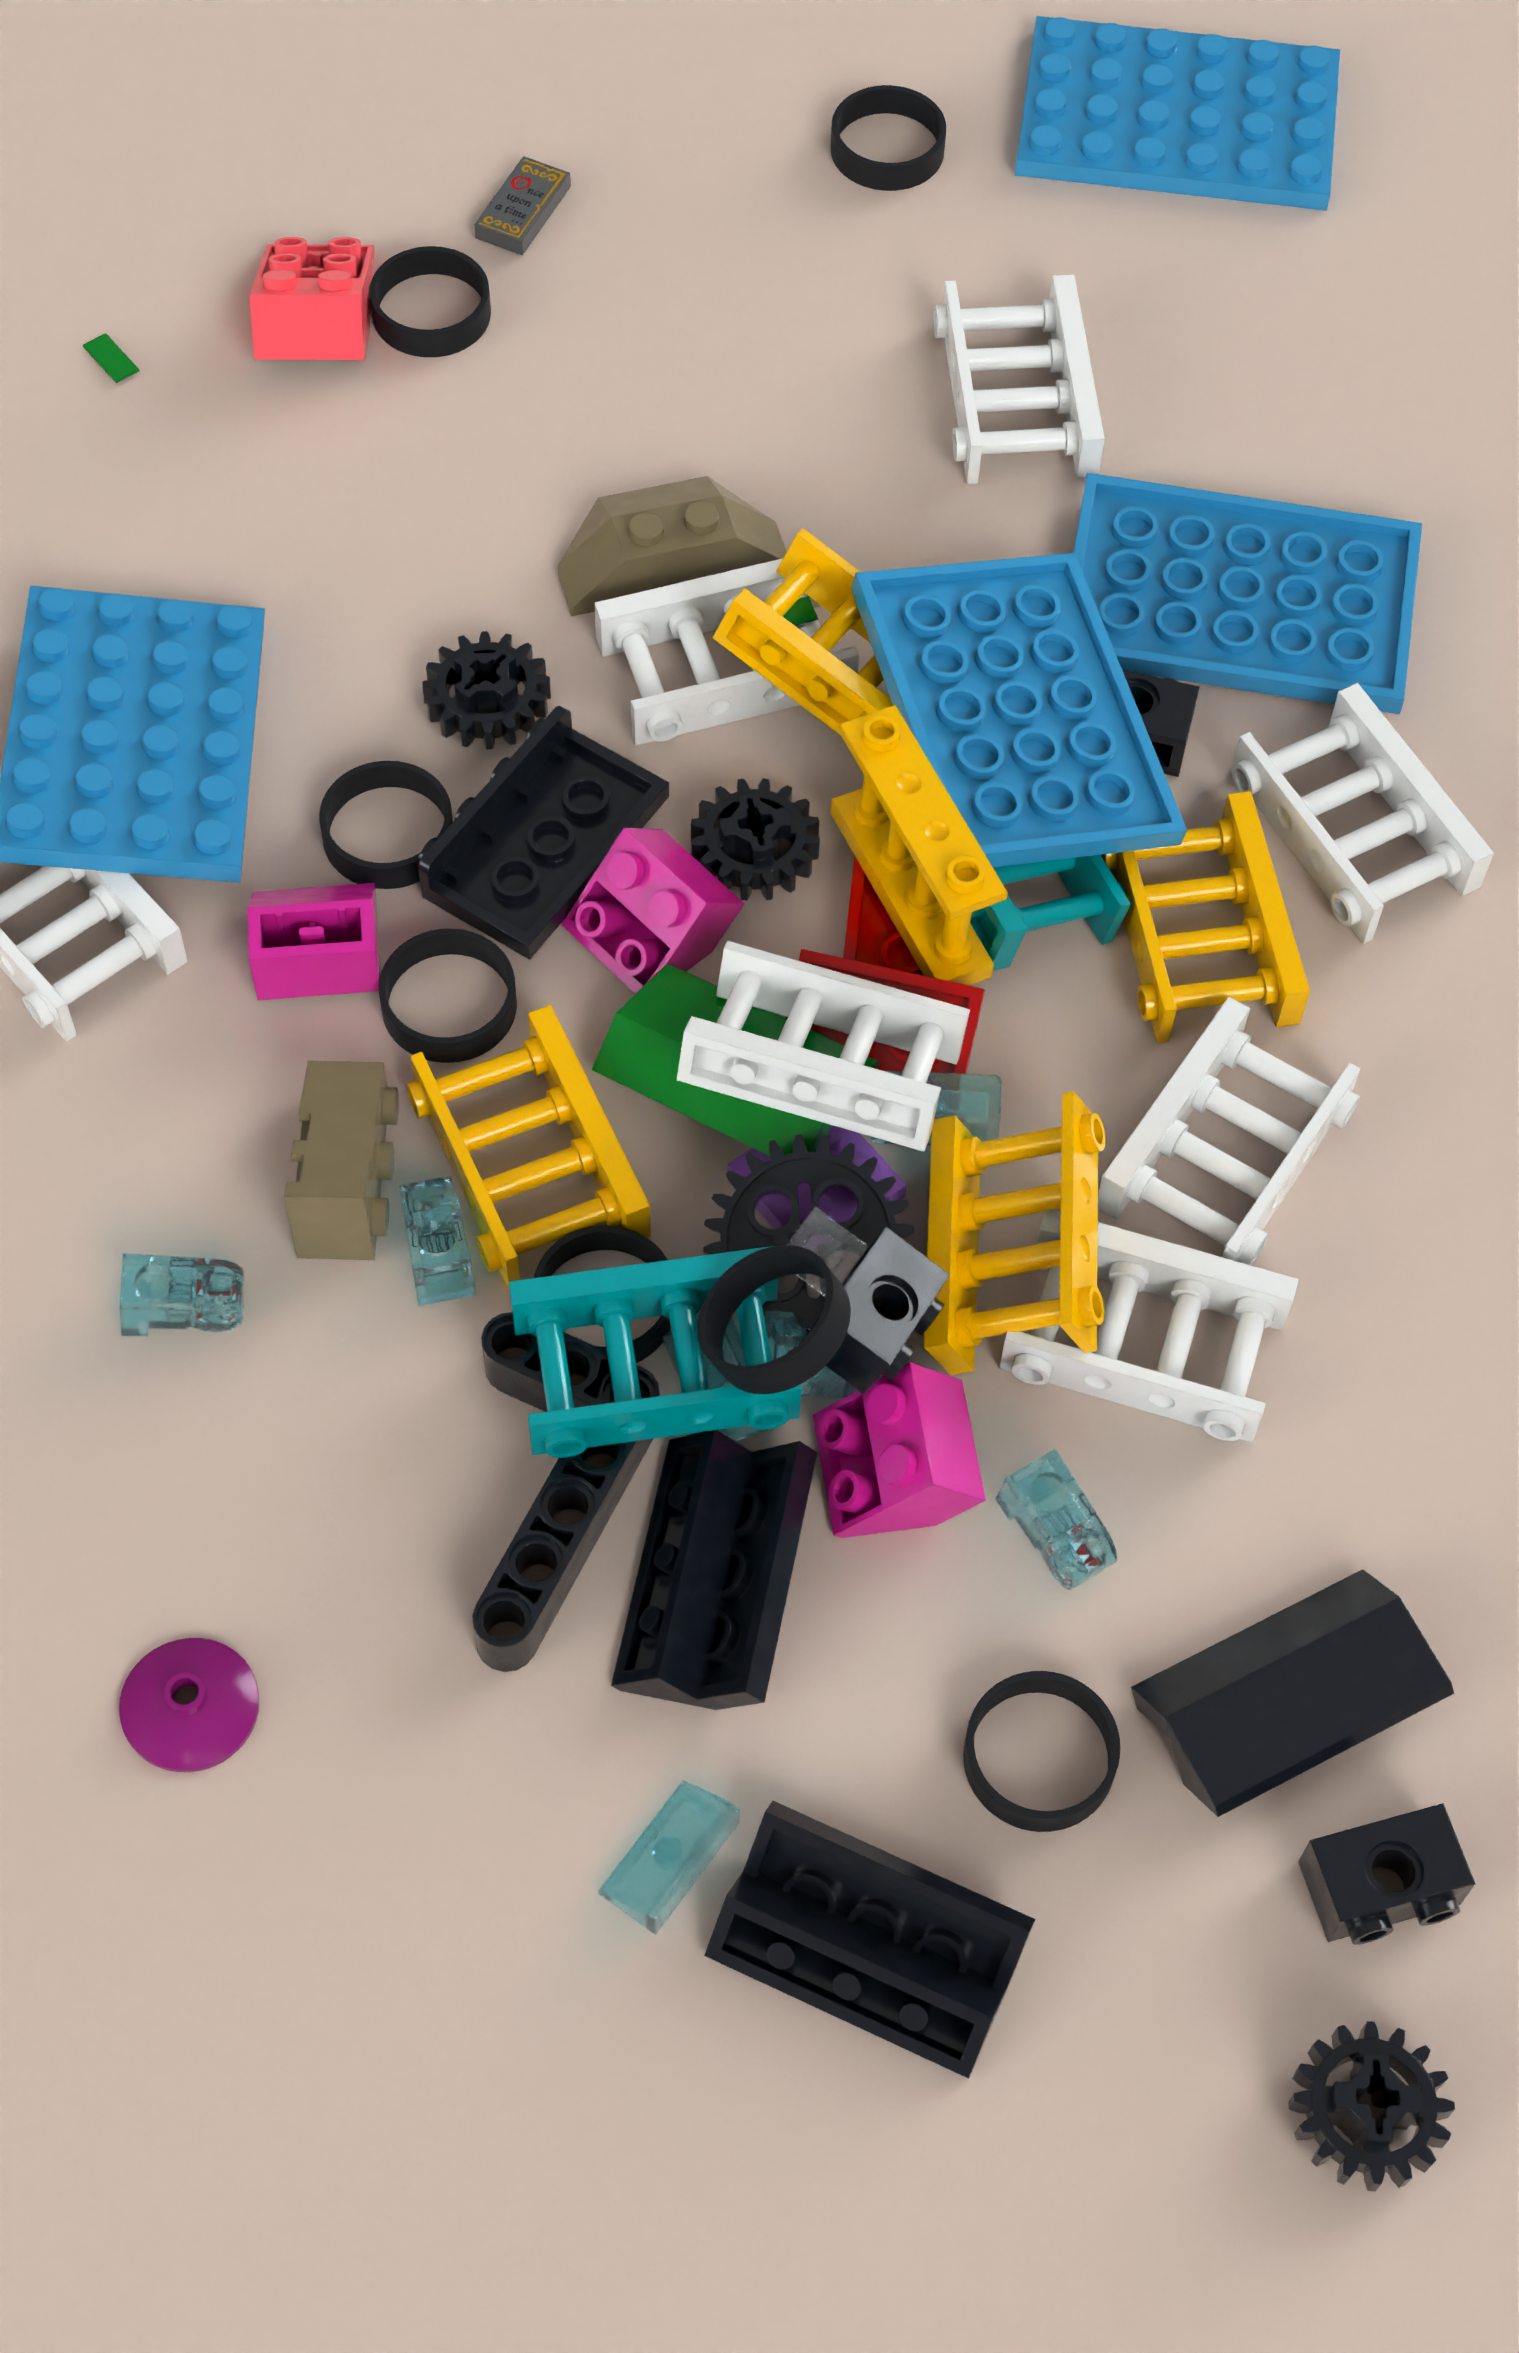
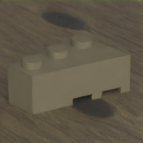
[284,1060,399,1260]

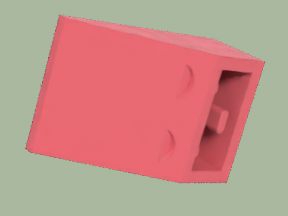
[249,237,374,360]

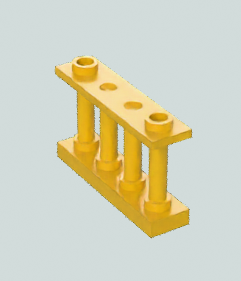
[712,528,893,735]
[830,705,1008,985]
[1101,791,1310,1043]
[405,1005,651,1291]
[924,1091,1105,1375]

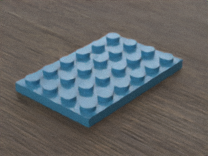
[1015,16,1340,211]
[1073,473,1422,714]
[851,553,1187,867]
[0,586,265,883]

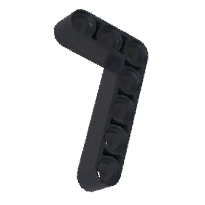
[472,1312,660,1672]

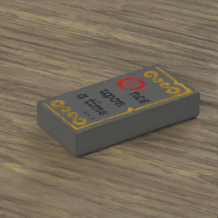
[474,156,571,255]

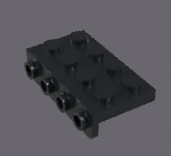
[417,706,669,960]

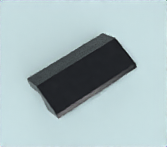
[611,1430,817,1710]
[1131,1569,1454,1817]
[704,1801,1036,2079]

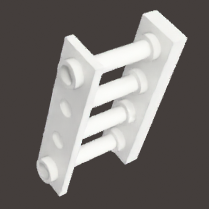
[933,274,1105,484]
[594,558,859,746]
[1231,683,1494,944]
[0,862,188,1042]
[677,941,970,1152]
[1098,997,1361,1266]
[999,1210,1299,1443]

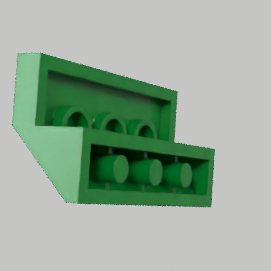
[592,964,880,1156]

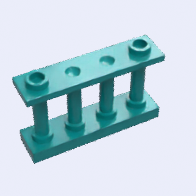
[970,855,1131,971]
[509,1246,802,1458]

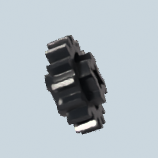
[422,631,551,750]
[691,778,820,901]
[1288,2021,1455,2192]

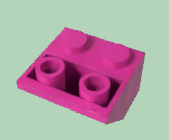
[561,828,745,994]
[247,883,380,1000]
[813,1362,986,1538]

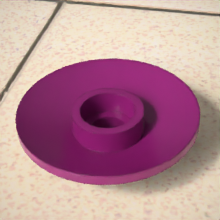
[119,1638,260,1772]

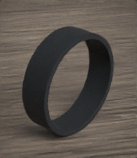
[831,85,946,191]
[370,246,491,357]
[319,761,453,889]
[379,929,517,1063]
[533,1226,671,1363]
[698,1245,851,1394]
[963,1671,1120,1832]

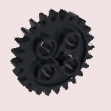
[703,1134,914,1345]

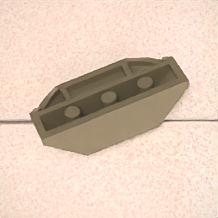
[557,476,787,616]

